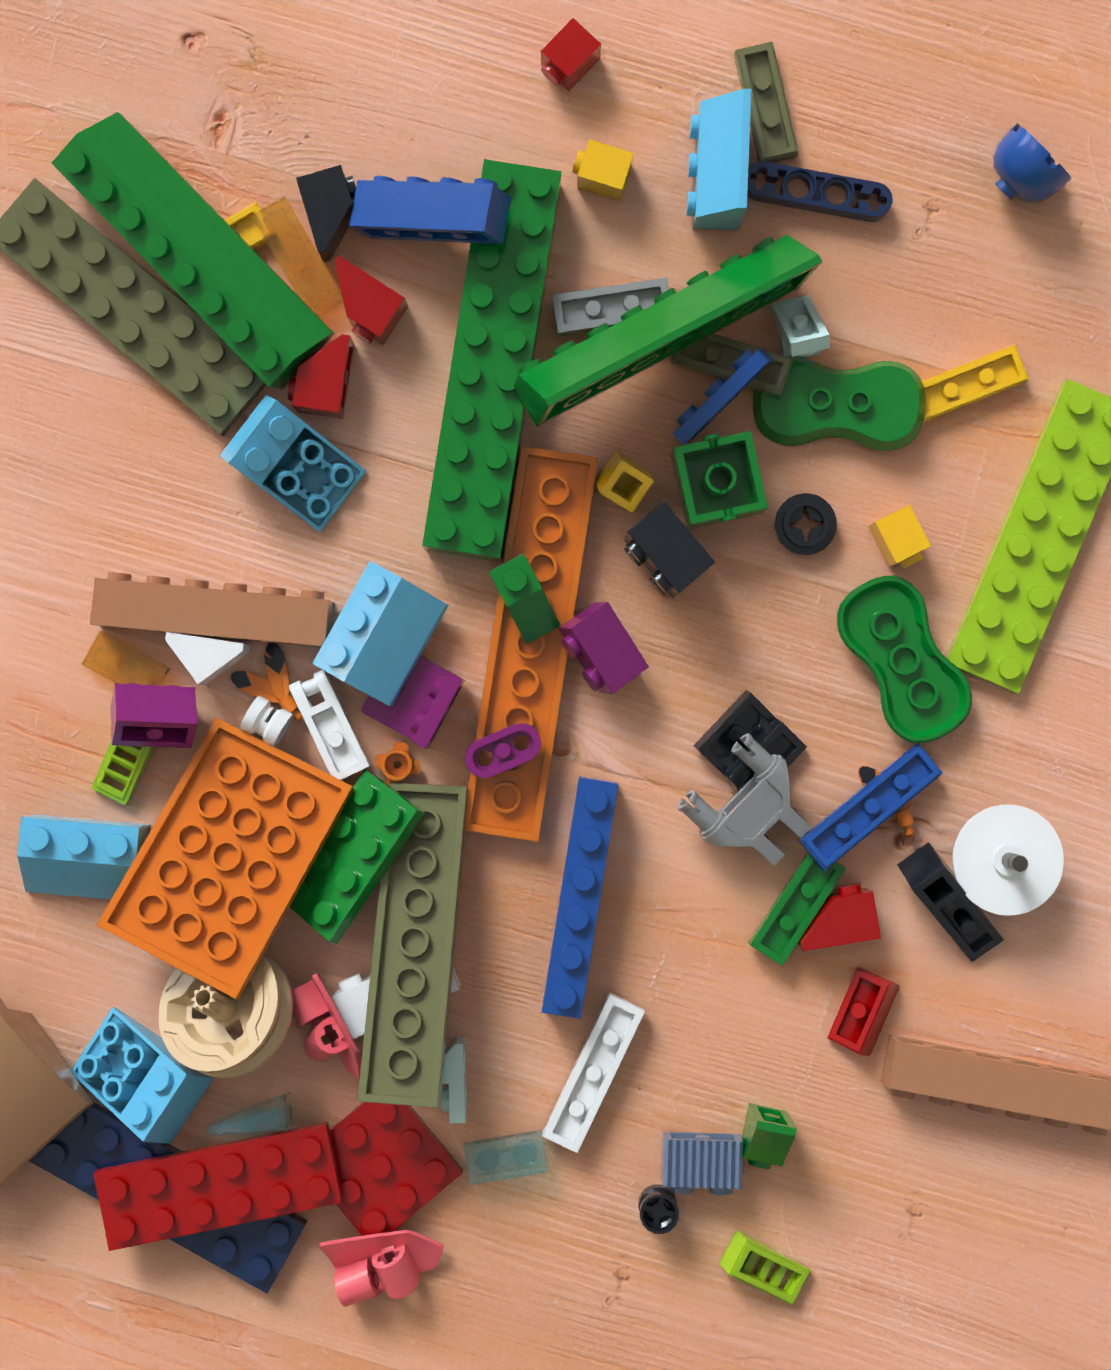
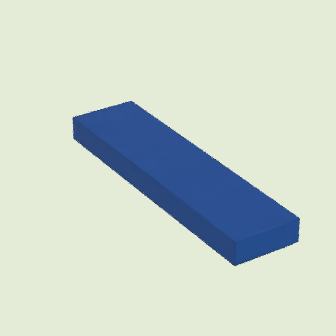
[798,743,943,871]

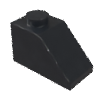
[296,165,356,263]

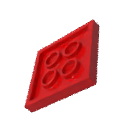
[330,1102,463,1236]

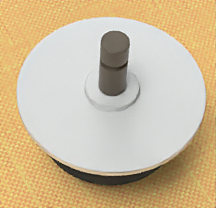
[952,804,1064,916]

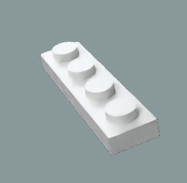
[542,992,645,1153]

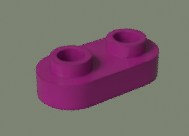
[465,723,541,778]

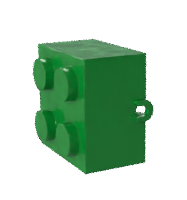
[671,431,768,529]

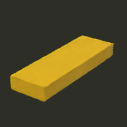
[922,344,1030,423]

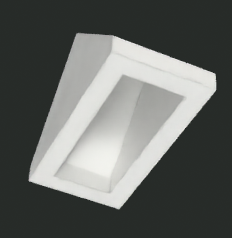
[165,632,251,685]

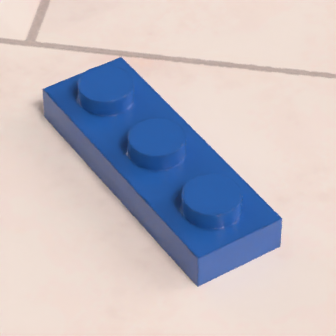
[673,348,774,445]

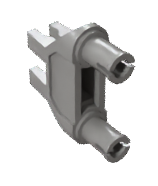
[677,733,812,866]

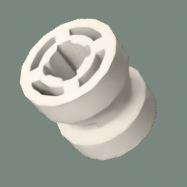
[240,695,294,747]

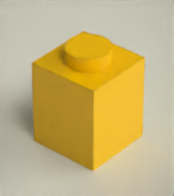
[572,139,634,201]
[595,450,654,513]
[868,504,931,569]

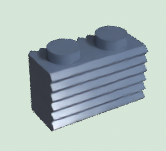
[661,1132,743,1195]

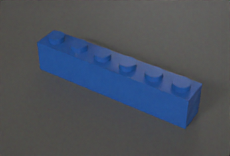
[542,776,618,1019]

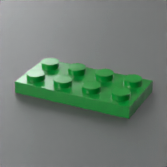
[290,769,425,944]

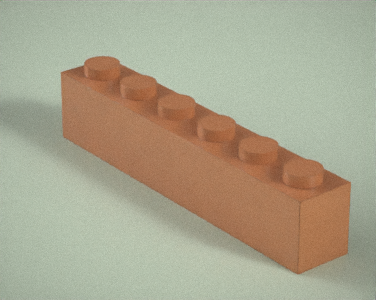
[90,572,334,647]
[881,1035,1111,1136]

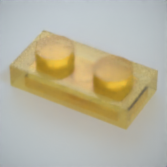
[82,630,171,686]

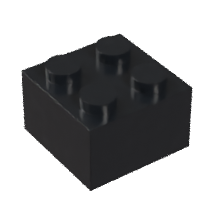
[624,501,715,599]

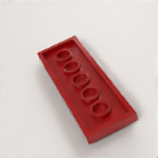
[93,1122,343,1251]

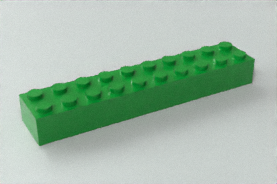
[422,159,561,562]

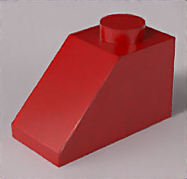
[335,256,408,345]
[288,334,354,419]
[797,883,881,951]

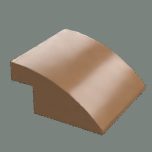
[0,998,93,1186]

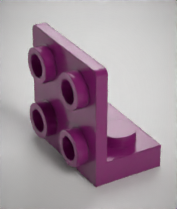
[361,656,465,749]

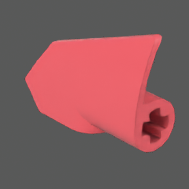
[292,973,361,1080]
[319,1230,444,1307]

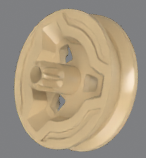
[159,954,293,1079]

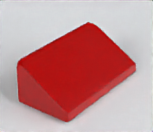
[827,967,900,1056]

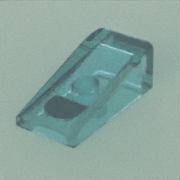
[207,1092,292,1135]

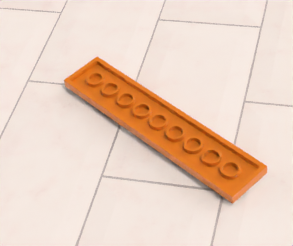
[465,446,598,842]

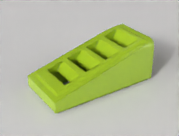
[91,740,156,806]
[720,1230,811,1305]

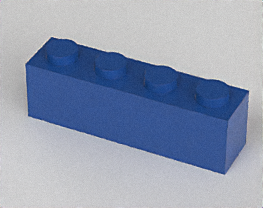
[349,176,511,244]

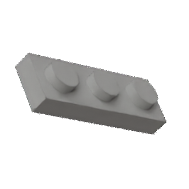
[552,277,669,336]

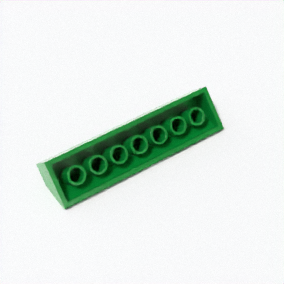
[52,112,335,389]
[513,235,822,427]

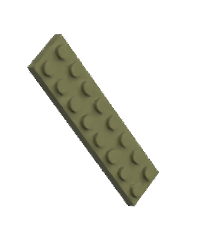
[0,178,266,436]
[357,783,468,1108]

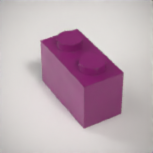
[558,602,649,694]
[110,683,198,748]

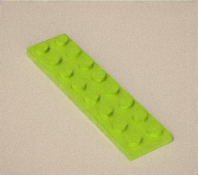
[947,379,1111,694]

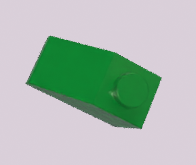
[489,553,561,644]
[742,1103,797,1169]

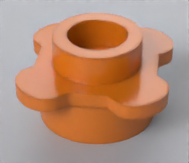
[375,741,421,786]

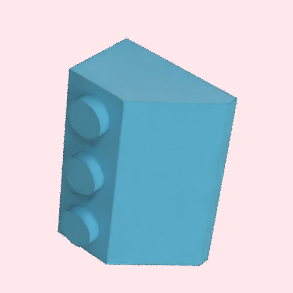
[686,89,752,230]
[312,561,449,707]
[17,814,150,900]

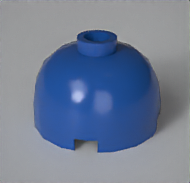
[993,123,1072,202]

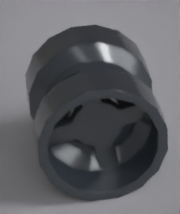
[638,1184,679,1234]

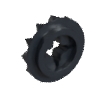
[774,493,837,556]

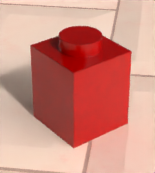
[541,18,601,91]

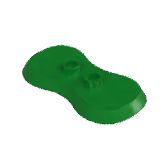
[753,356,926,451]
[837,575,972,743]

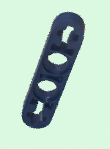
[747,161,893,222]

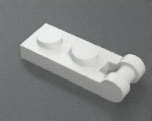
[289,669,371,780]

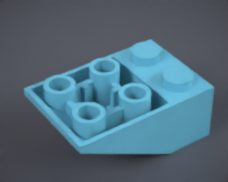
[220,395,366,532]
[71,1007,214,1144]

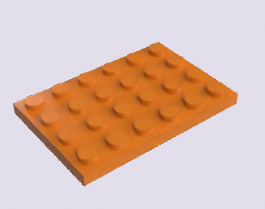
[96,717,354,1000]

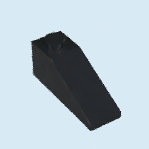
[897,842,1004,962]

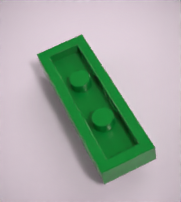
[748,853,846,966]

